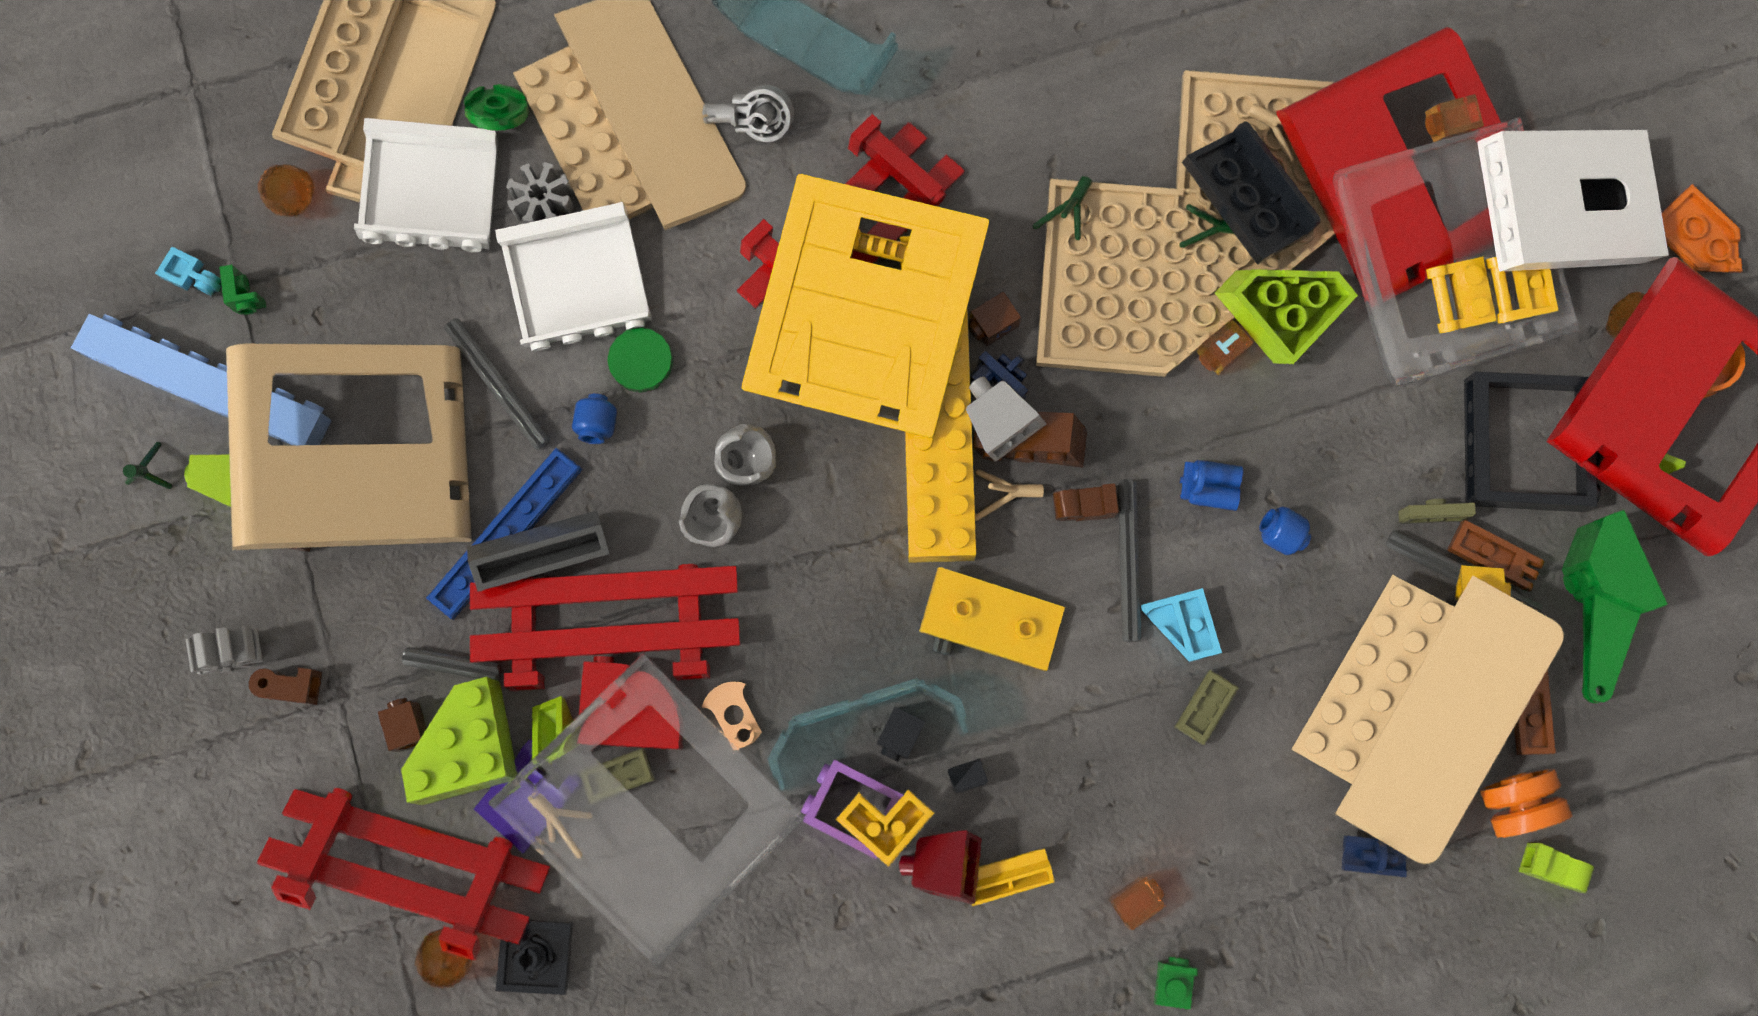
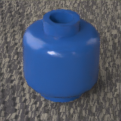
[572,393,617,444]
[1259,506,1311,556]

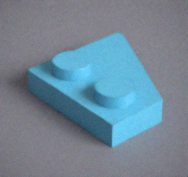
[1140,588,1222,662]

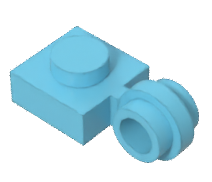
[155,247,221,296]

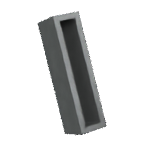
[467,511,609,591]

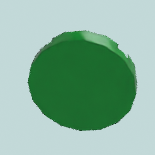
[464,84,528,131]
[607,328,673,393]

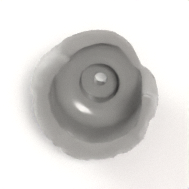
[714,423,776,486]
[679,484,742,547]

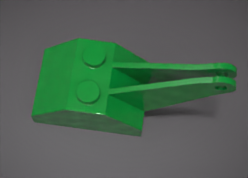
[1561,510,1668,704]

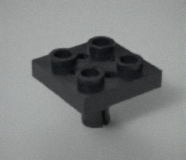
[496,920,573,995]

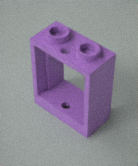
[801,760,903,859]

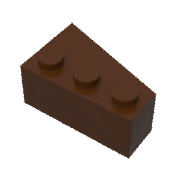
[973,412,1087,468]

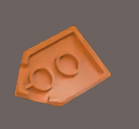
[1661,184,1742,273]

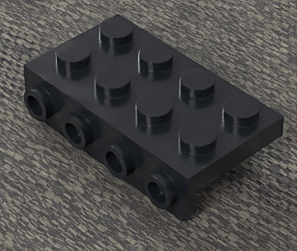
[1182,121,1321,265]

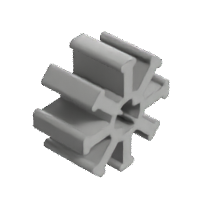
[506,162,575,223]
[186,626,263,675]

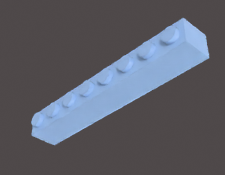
[71,314,332,445]

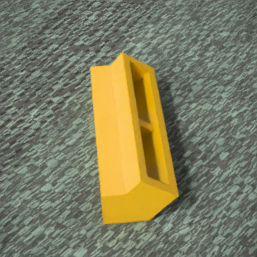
[972,848,1054,906]

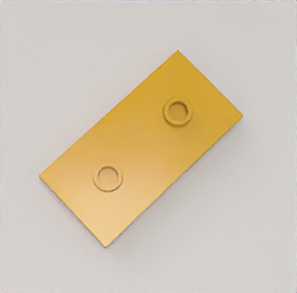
[919,567,1065,671]

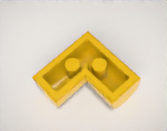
[836,790,934,867]

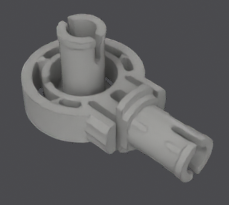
[703,85,794,142]

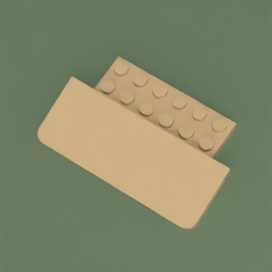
[272,0,496,202]
[513,0,746,230]
[1292,575,1564,864]

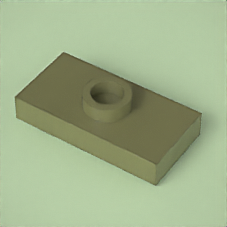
[1398,499,1476,524]
[1174,670,1239,745]
[579,748,656,804]

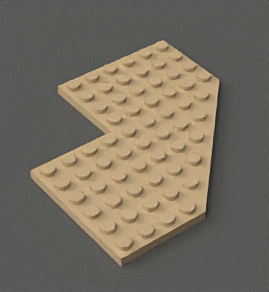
[1036,70,1335,377]

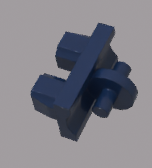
[970,351,1028,400]
[1342,835,1407,878]

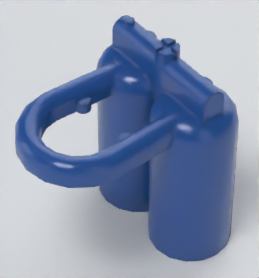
[1180,460,1243,511]

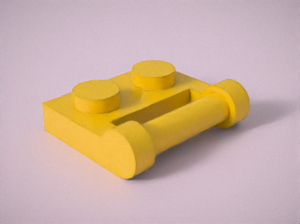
[1426,257,1497,334]
[1485,257,1559,324]

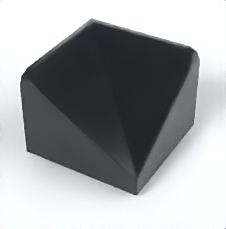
[948,758,988,794]

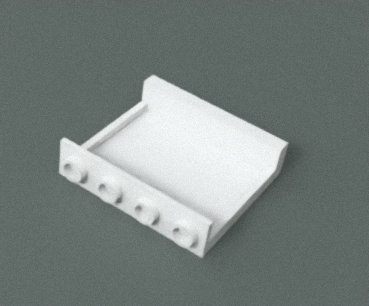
[354,118,498,252]
[495,202,652,351]

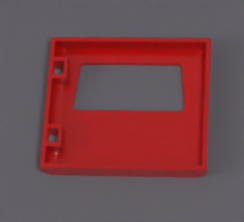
[1276,27,1505,308]
[1546,257,1758,556]

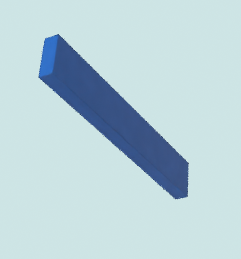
[426,448,583,620]

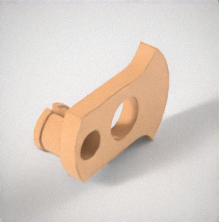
[702,682,762,749]

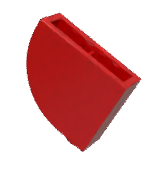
[576,656,684,750]

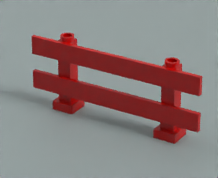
[737,114,965,309]
[470,564,740,691]
[257,788,550,961]

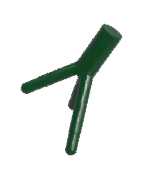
[1032,176,1093,240]
[1179,204,1235,248]
[123,442,172,489]

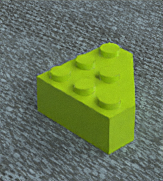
[1215,269,1358,364]
[401,677,518,805]

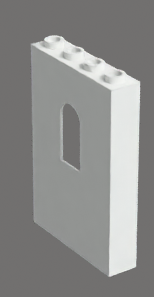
[1477,130,1669,272]

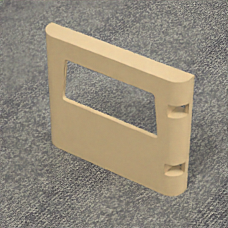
[226,344,472,550]

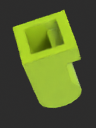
[1518,843,1594,893]

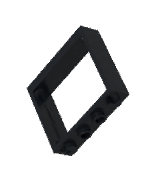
[1464,371,1601,512]

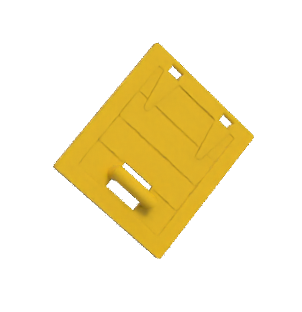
[742,174,989,438]

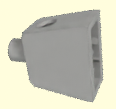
[966,377,1046,462]

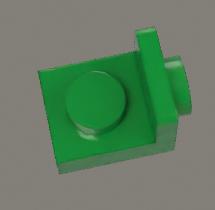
[219,265,267,315]
[1154,956,1198,1010]

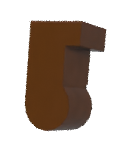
[1053,483,1119,522]
[248,668,323,705]

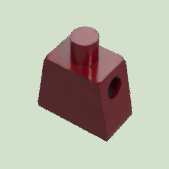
[899,830,982,904]

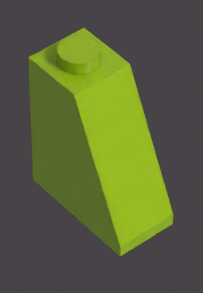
[184,454,231,507]

